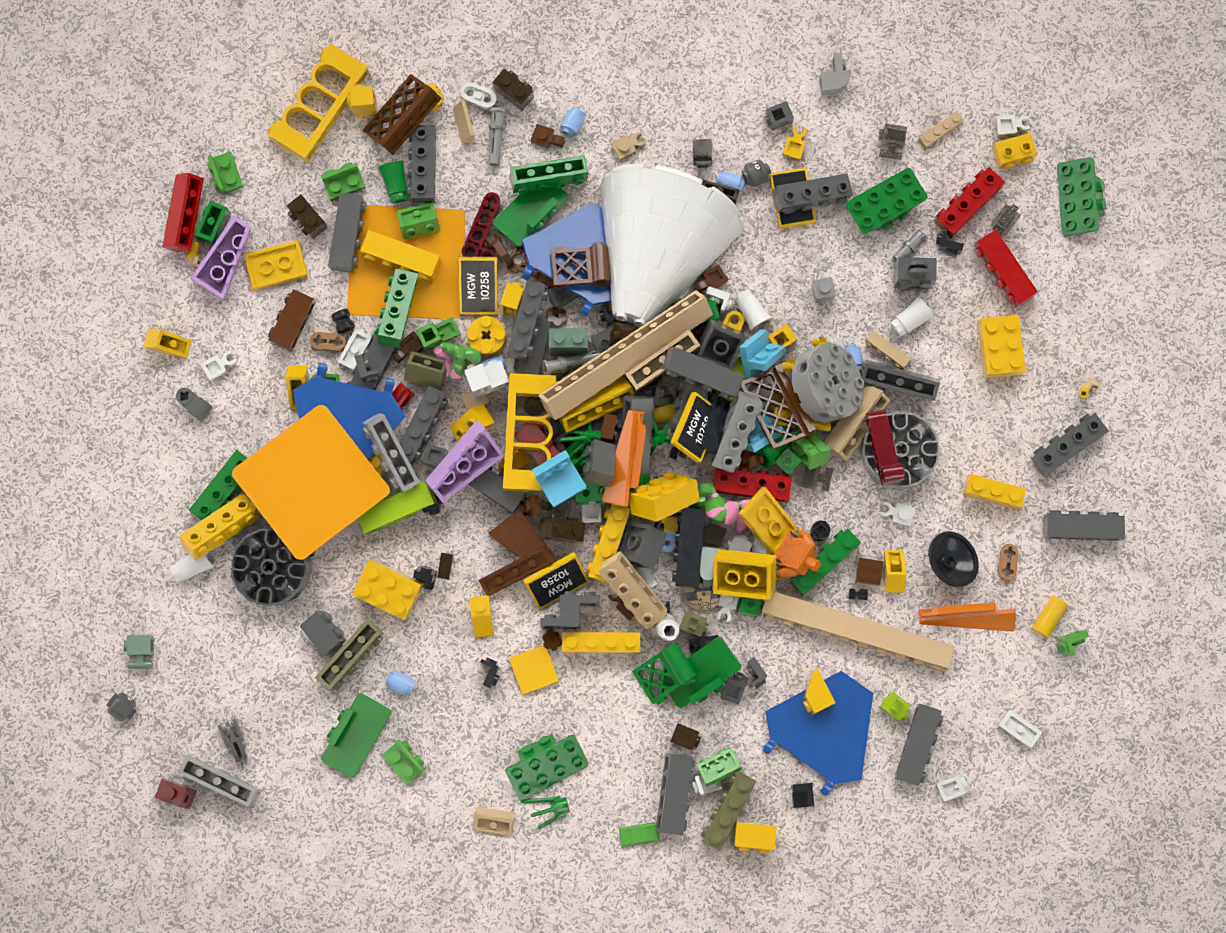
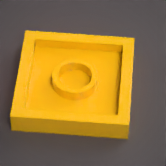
[509,645,559,695]

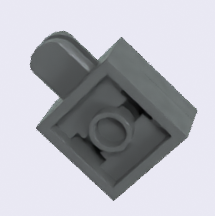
[893,257,937,292]
[617,518,667,570]

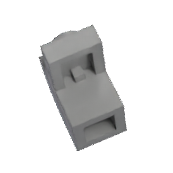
[819,53,851,96]

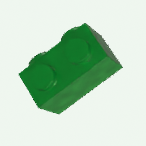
[195,201,231,246]

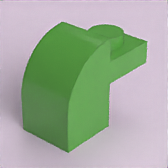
[416,317,461,350]

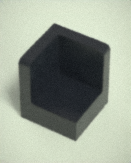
[791,783,815,808]

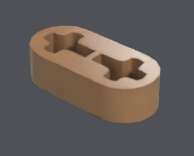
[310,332,347,352]
[998,544,1018,581]

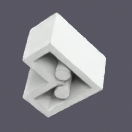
[464,360,509,399]

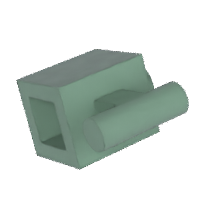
[124,635,154,669]

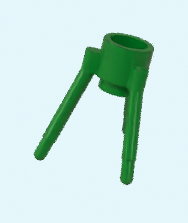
[520,795,570,829]

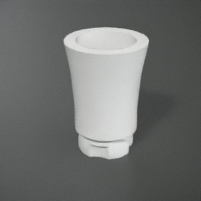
[734,289,773,333]
[890,296,934,337]
[170,552,215,583]
[651,613,679,641]

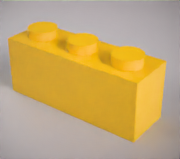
[962,474,1026,510]

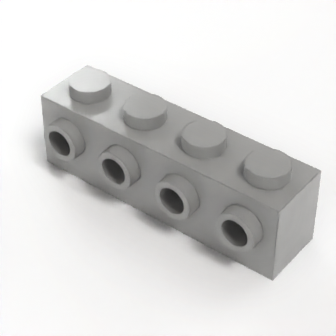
[709,390,763,473]
[362,413,420,492]
[178,755,260,809]

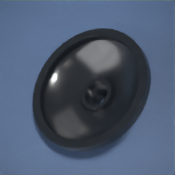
[928,531,979,587]

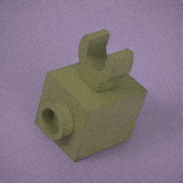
[679,611,709,637]

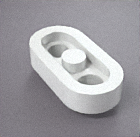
[460,82,497,110]

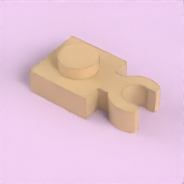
[611,132,646,160]

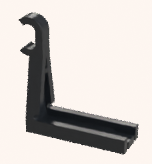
[669,395,730,460]

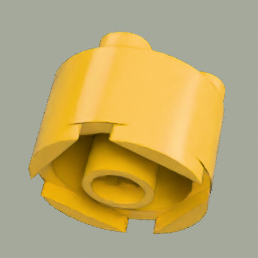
[467,316,506,358]

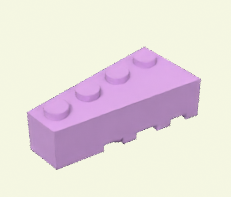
[191,216,251,302]
[425,420,505,503]

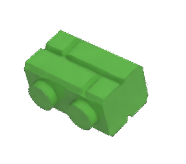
[789,430,831,470]

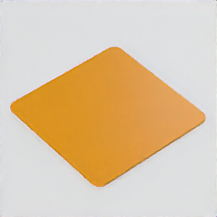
[347,205,466,319]
[232,405,390,560]

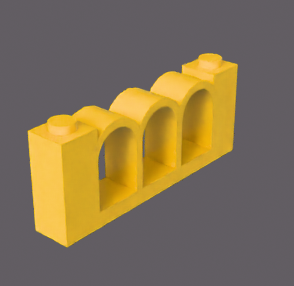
[268,43,369,163]
[503,373,559,493]

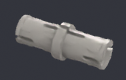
[892,229,927,261]

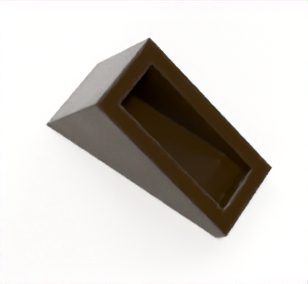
[437,552,454,579]

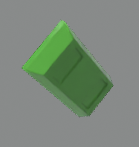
[619,822,660,847]

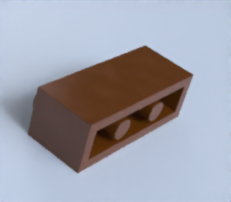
[268,289,316,353]

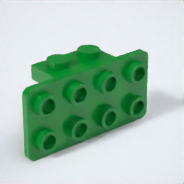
[1057,157,1106,236]
[846,168,928,234]
[493,187,568,247]
[659,637,741,708]
[321,693,392,778]
[505,734,589,800]

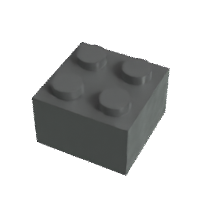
[693,318,746,370]

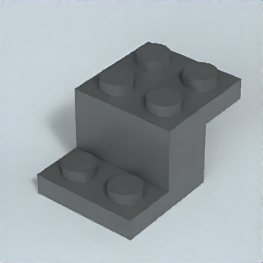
[540,591,600,629]

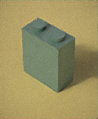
[549,328,588,356]

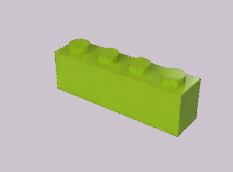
[358,481,438,535]

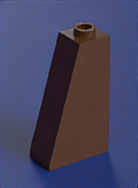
[489,509,558,571]

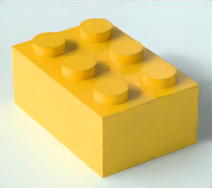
[977,315,1026,379]
[629,472,700,522]
[713,549,776,600]
[352,559,424,620]

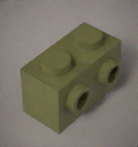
[404,351,446,390]

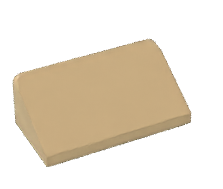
[453,100,475,143]
[473,807,515,836]

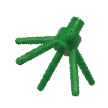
[650,414,674,456]
[560,422,601,459]

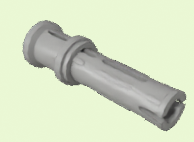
[488,107,507,166]
[542,350,600,375]

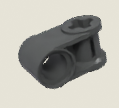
[176,388,213,422]

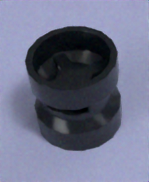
[331,309,355,334]
[810,520,831,541]

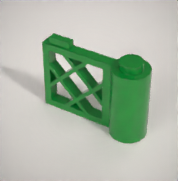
[632,642,697,705]

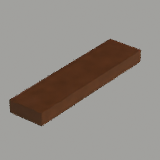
[478,545,554,596]

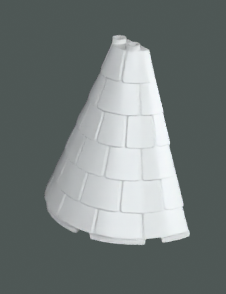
[600,164,744,327]

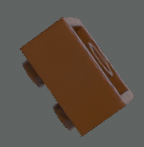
[601,414,619,443]
[855,558,884,586]

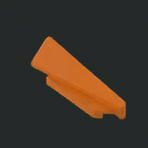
[602,410,646,507]
[919,602,1016,632]

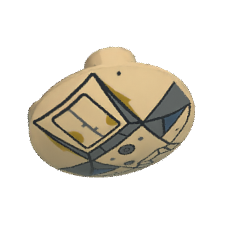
[684,582,721,611]

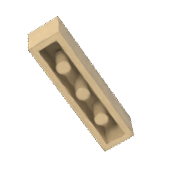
[918,111,964,149]
[865,330,911,369]

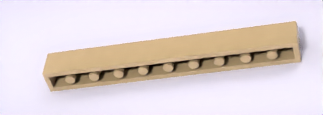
[538,290,713,420]
[760,592,955,672]

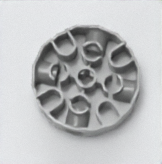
[792,343,864,423]
[861,412,940,490]

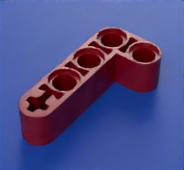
[461,192,501,257]
[865,409,904,486]

